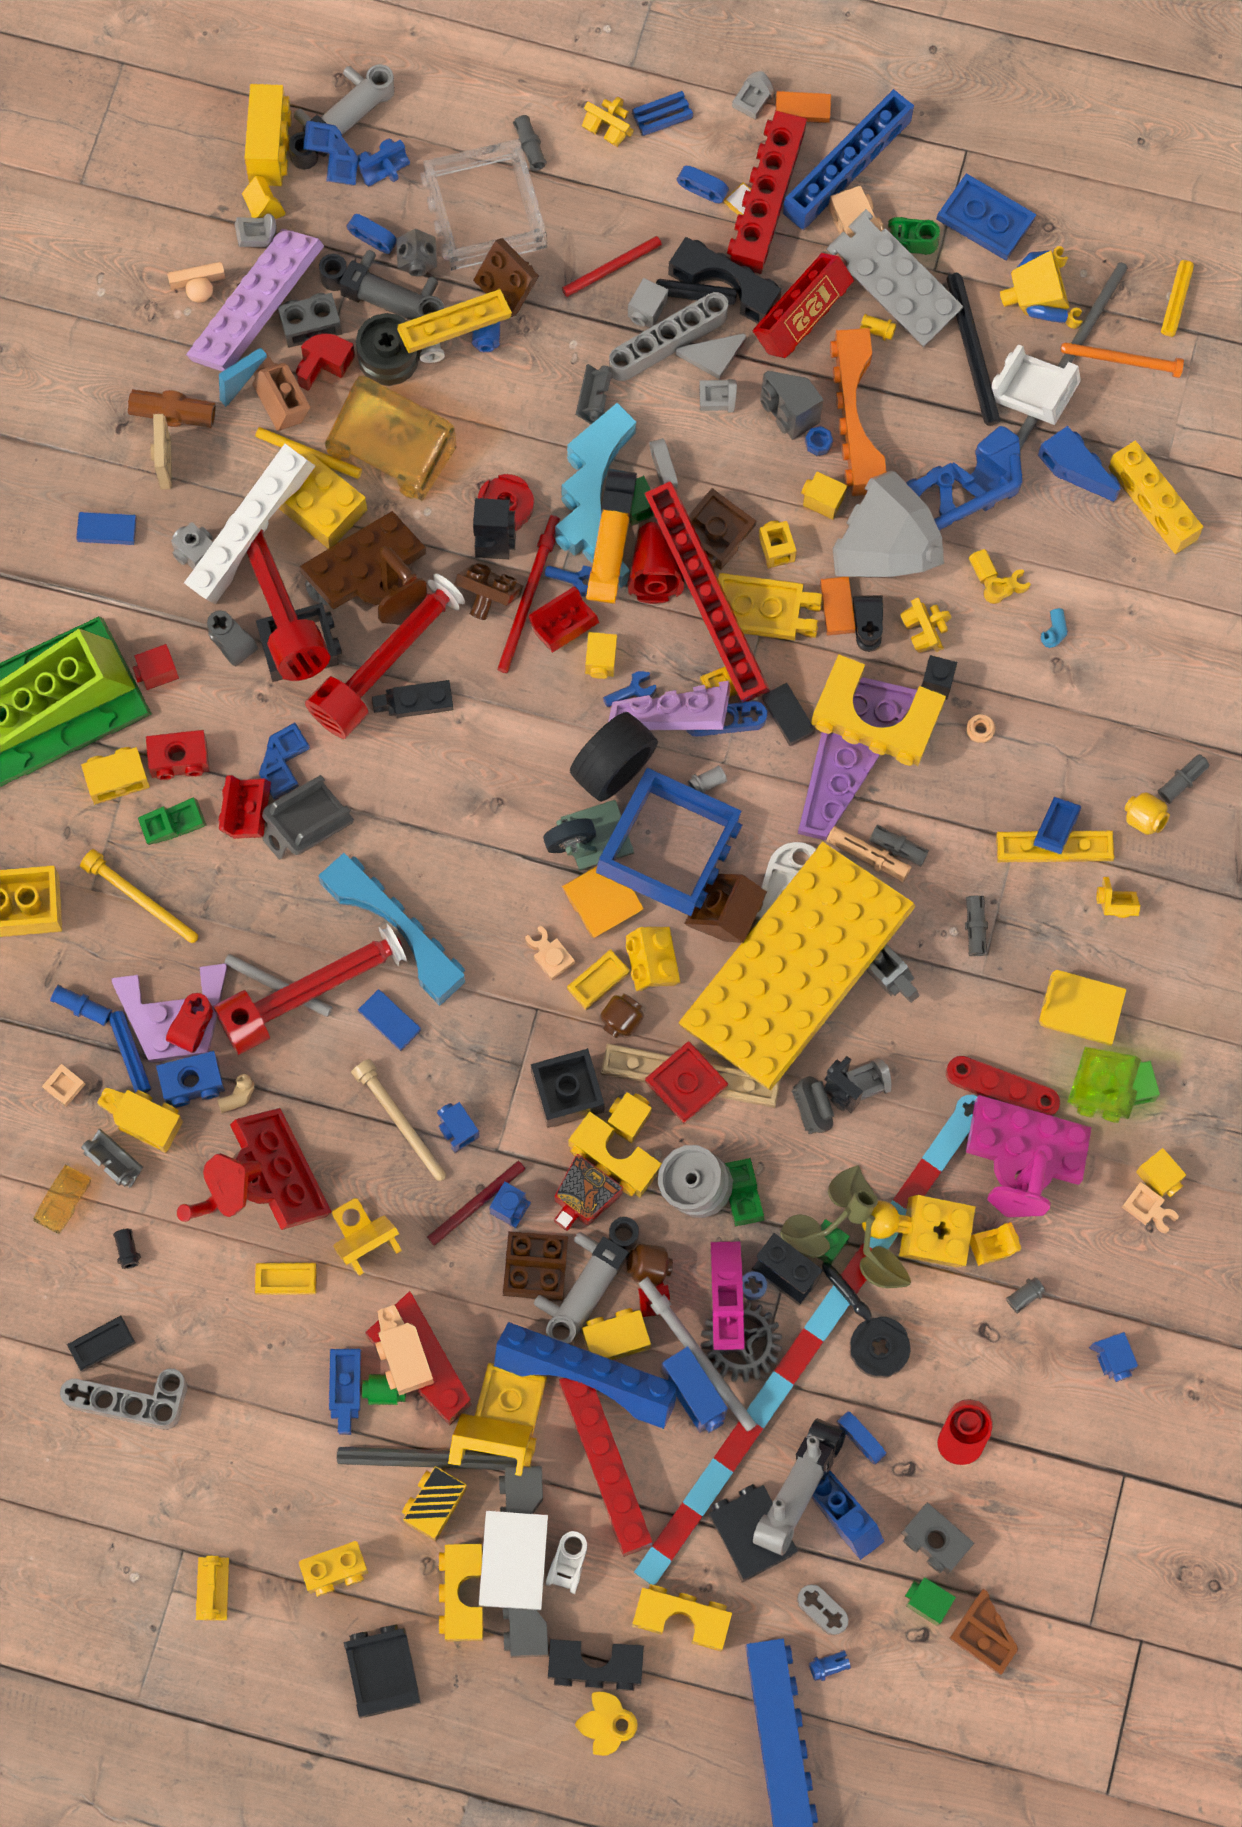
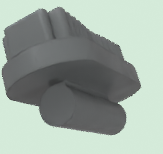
[791,1076,834,1134]

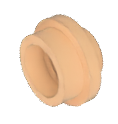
[966,714,995,743]

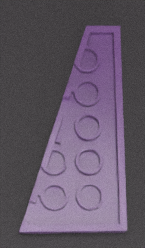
[798,677,917,840]

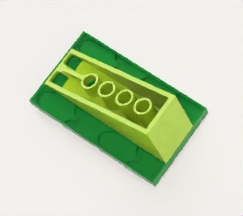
[0,616,152,787]

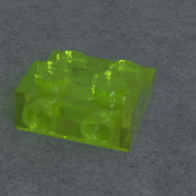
[1067,1047,1141,1123]

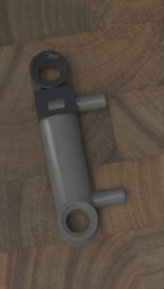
[319,250,444,320]

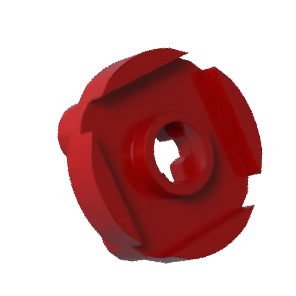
[478,474,534,531]

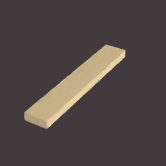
[601,1044,781,1108]

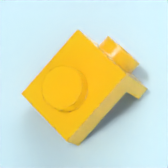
[1096,877,1140,918]
[970,1222,1021,1266]

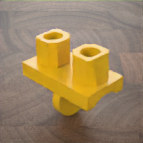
[582,97,634,147]
[900,597,952,653]

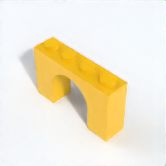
[811,654,946,766]

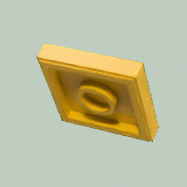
[475,1363,547,1437]

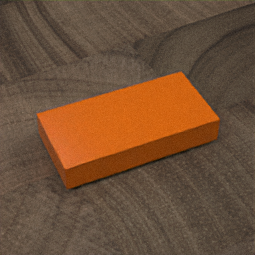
[776,91,831,123]
[820,577,856,636]

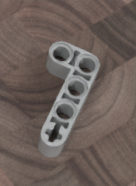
[60,1369,188,1430]

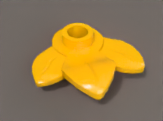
[575,1692,638,1756]

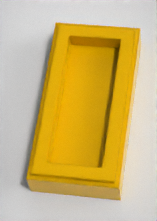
[567,949,630,1010]
[255,1263,317,1295]

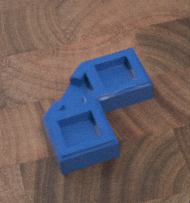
[303,121,359,186]
[259,722,310,800]

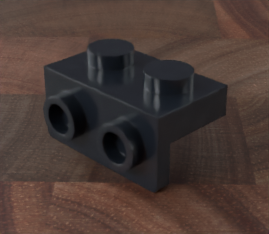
[824,1056,864,1113]

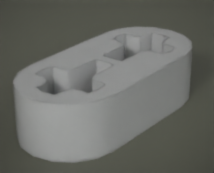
[649,438,678,488]
[797,1584,848,1636]

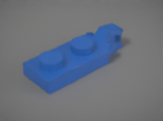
[329,1349,361,1435]

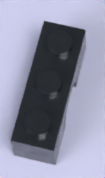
[473,498,516,560]
[548,1639,644,1691]

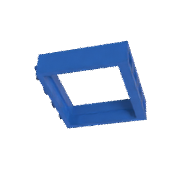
[596,768,743,916]

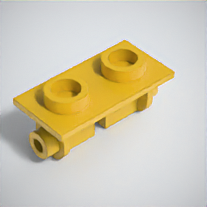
[196,1556,229,1621]

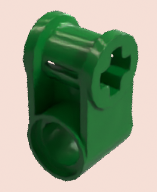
[888,217,940,255]

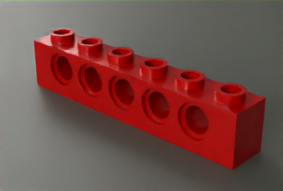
[727,110,807,274]

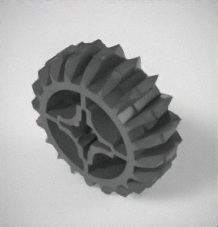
[700,1301,782,1383]

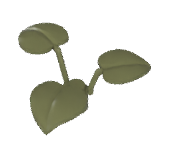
[780,1165,911,1288]

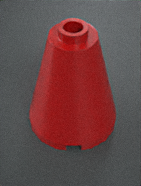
[627,522,684,604]

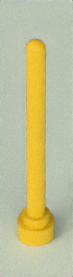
[80,849,198,943]

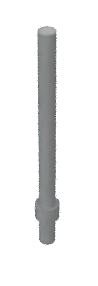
[638,1277,757,1432]

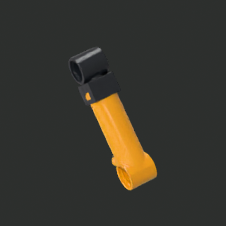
[586,468,637,604]

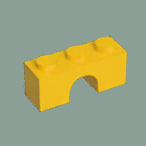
[568,1112,662,1198]
[439,1544,483,1642]
[632,1584,732,1652]

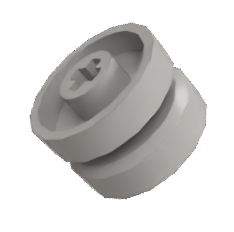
[658,1145,733,1218]

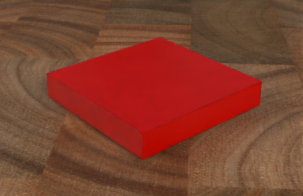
[645,1041,728,1124]

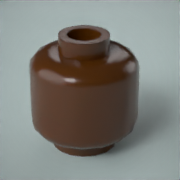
[600,993,644,1038]
[627,1244,673,1285]

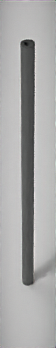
[1017,262,1128,450]

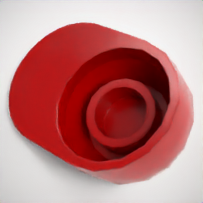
[937,1399,993,1465]

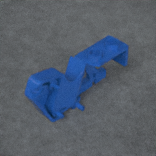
[906,426,1022,531]

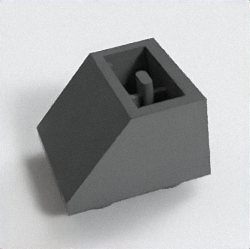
[760,371,824,440]

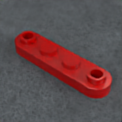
[946,1056,1060,1116]

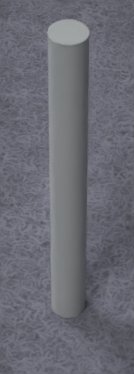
[224,954,333,1017]

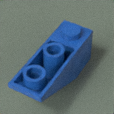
[1038,426,1121,502]
[811,1471,885,1560]

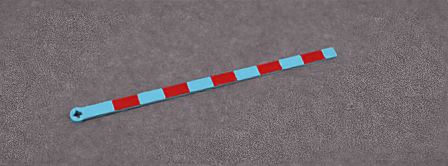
[634,1095,978,1585]

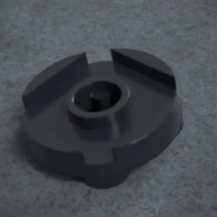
[850,1317,911,1379]

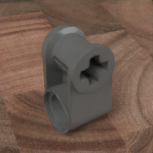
[207,610,258,667]

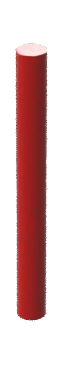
[562,236,662,297]

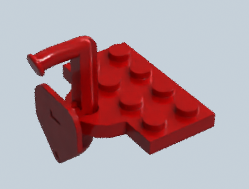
[177,1108,332,1230]

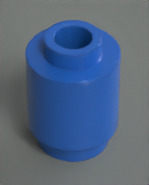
[472,321,501,352]

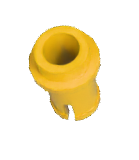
[860,313,897,341]

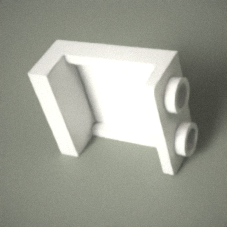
[991,344,1081,425]

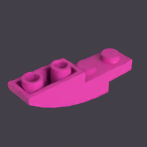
[710,1241,744,1350]

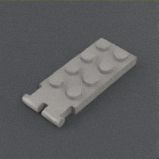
[826,209,963,348]

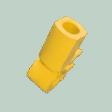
[969,549,1031,604]

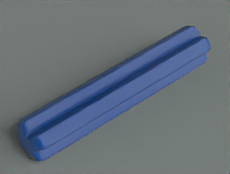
[108,1011,151,1093]

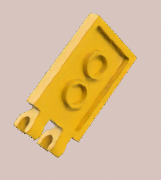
[718,573,822,641]

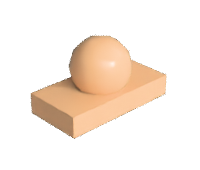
[167,262,225,303]

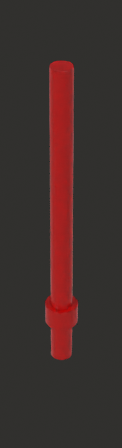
[497,515,560,673]

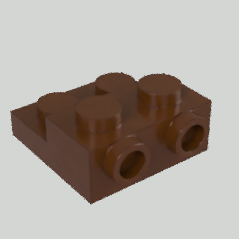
[689,488,757,570]

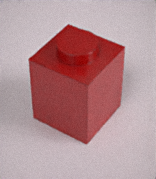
[132,644,179,690]

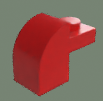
[296,334,355,391]

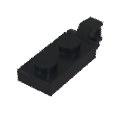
[372,680,454,718]

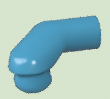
[1041,608,1068,648]

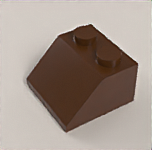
[684,873,767,943]

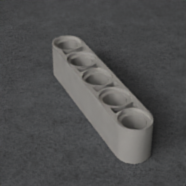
[609,292,728,381]

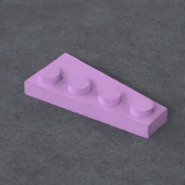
[608,680,731,730]

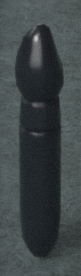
[822,1262,872,1321]

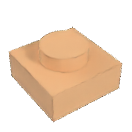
[42,1064,86,1107]

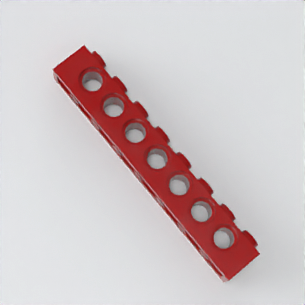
[644,481,770,702]

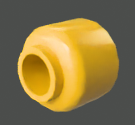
[1125,792,1170,835]

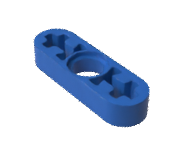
[686,701,767,737]

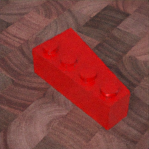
[365,1291,472,1426]

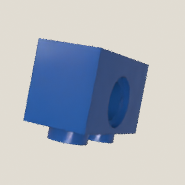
[156,1051,225,1108]

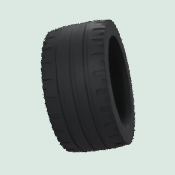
[570,712,658,802]

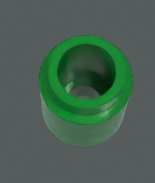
[362,1374,406,1405]

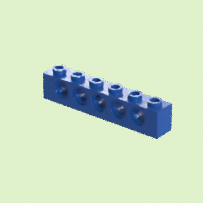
[783,89,914,231]

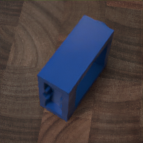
[660,1346,728,1433]

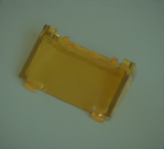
[325,375,457,501]

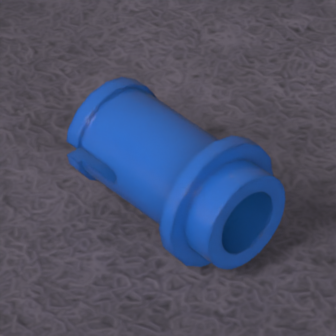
[809,1650,851,1681]

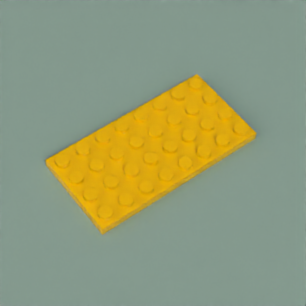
[678,841,916,1091]

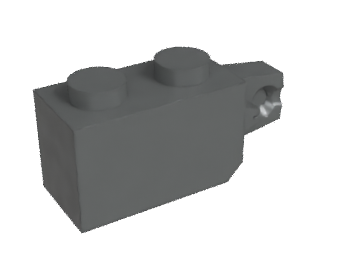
[866,944,920,1003]

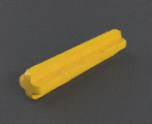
[1161,260,1194,337]

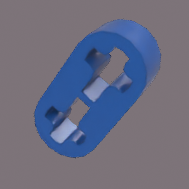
[677,165,729,204]
[346,214,397,254]
[836,1411,887,1465]

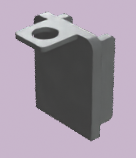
[262,775,354,860]

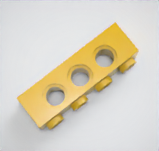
[1108,440,1203,554]

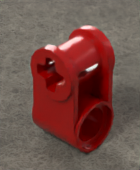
[166,993,214,1053]

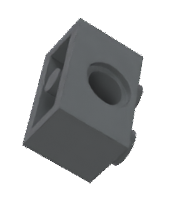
[901,1502,974,1574]

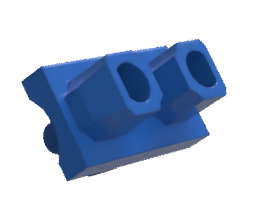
[358,138,410,187]

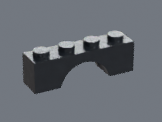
[668,237,782,324]

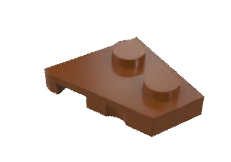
[949,1589,1018,1675]

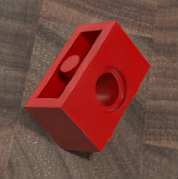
[146,730,210,780]

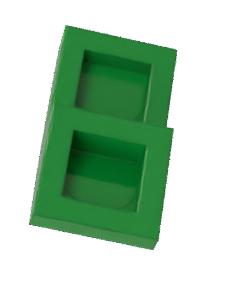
[138,797,207,845]
[724,1158,764,1227]

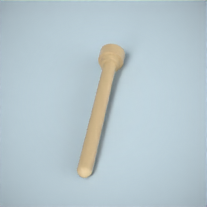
[351,1059,446,1181]

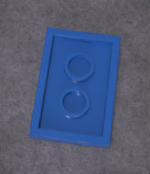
[936,173,1036,261]

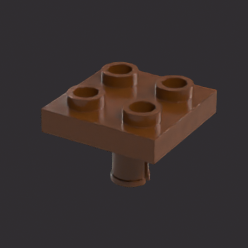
[473,238,539,318]
[454,563,524,620]

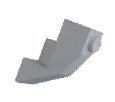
[833,471,944,577]

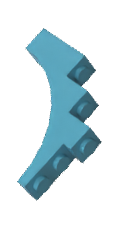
[555,403,636,588]

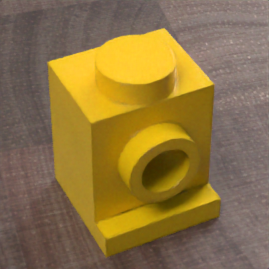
[759,520,797,569]

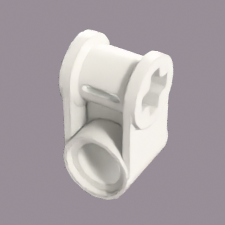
[545,1531,587,1594]

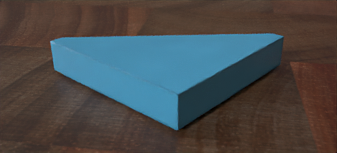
[219,348,267,407]

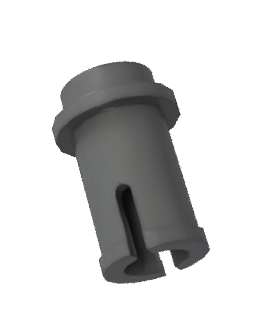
[1006,1277,1046,1314]

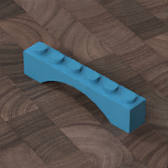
[318,853,465,1006]

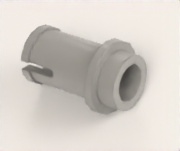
[688,765,727,794]

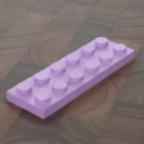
[186,228,324,372]

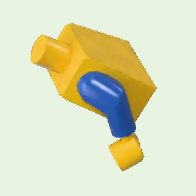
[1000,246,1083,329]

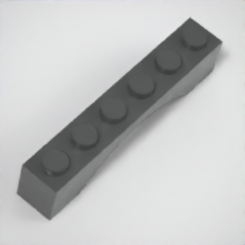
[499,1466,548,1658]

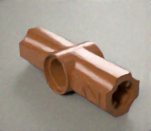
[128,389,216,428]

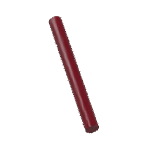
[427,1160,526,1246]

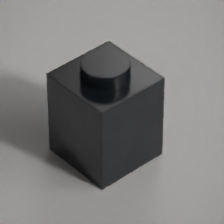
[921,655,958,700]

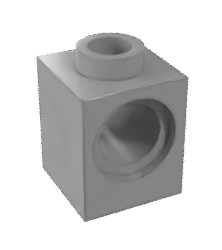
[628,278,668,328]

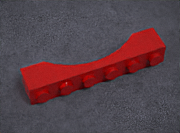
[559,1378,653,1557]

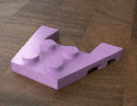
[111,964,227,1063]

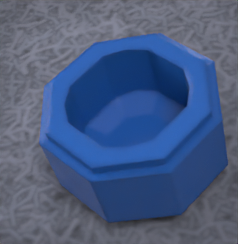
[805,426,833,456]

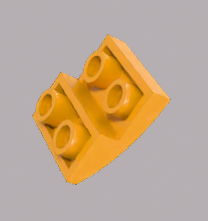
[561,866,644,938]

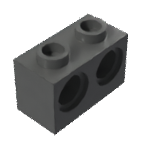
[278,293,342,348]

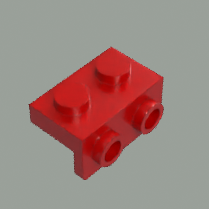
[529,586,600,653]
[218,775,271,839]

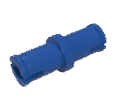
[50,984,112,1026]

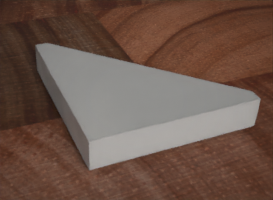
[676,334,746,380]

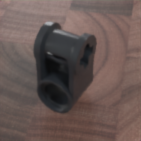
[853,595,883,652]

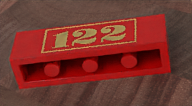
[752,253,854,358]

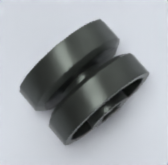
[356,313,419,386]

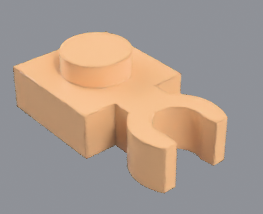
[525,926,575,981]
[1122,1182,1179,1234]

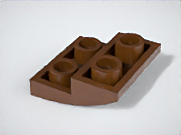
[503,1231,568,1301]

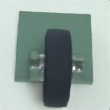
[543,800,634,871]

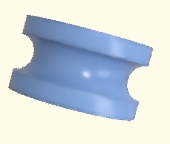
[742,1271,767,1300]

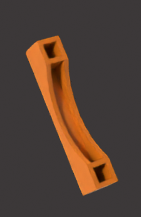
[830,328,886,496]

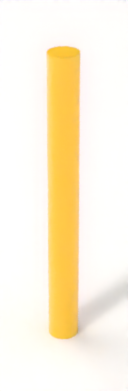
[255,427,362,479]

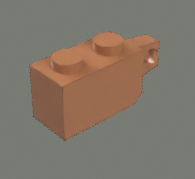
[252,350,311,431]

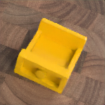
[448,1413,537,1476]

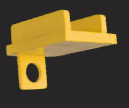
[1039,970,1126,1046]
[332,1198,402,1276]

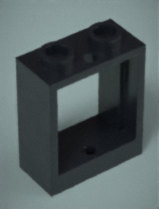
[256,603,342,682]

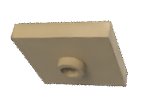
[150,414,172,490]

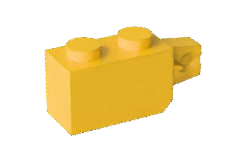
[97,1088,183,1153]

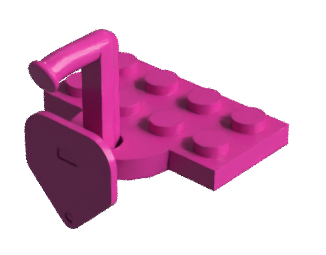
[966,1095,1092,1217]

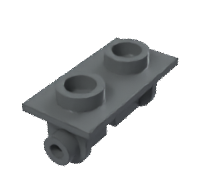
[575,364,613,424]
[81,1129,143,1188]

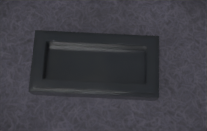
[761,683,815,746]
[67,1315,136,1372]

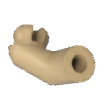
[217,1074,254,1113]

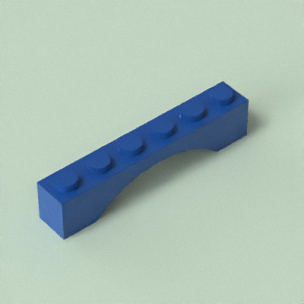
[494,1322,678,1429]

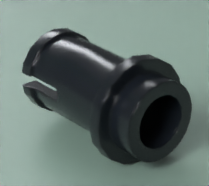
[113,1228,141,1269]

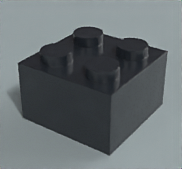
[531,1048,605,1128]

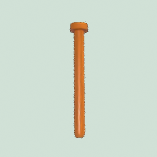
[1060,342,1184,378]

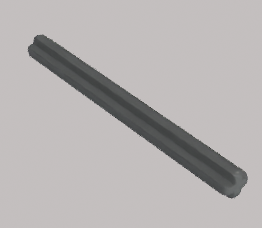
[336,1447,517,1470]

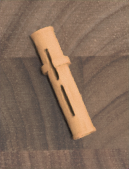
[826,825,912,883]

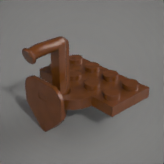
[300,511,427,625]

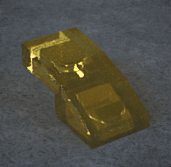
[33,1164,91,1234]

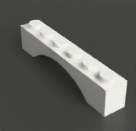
[184,444,315,604]

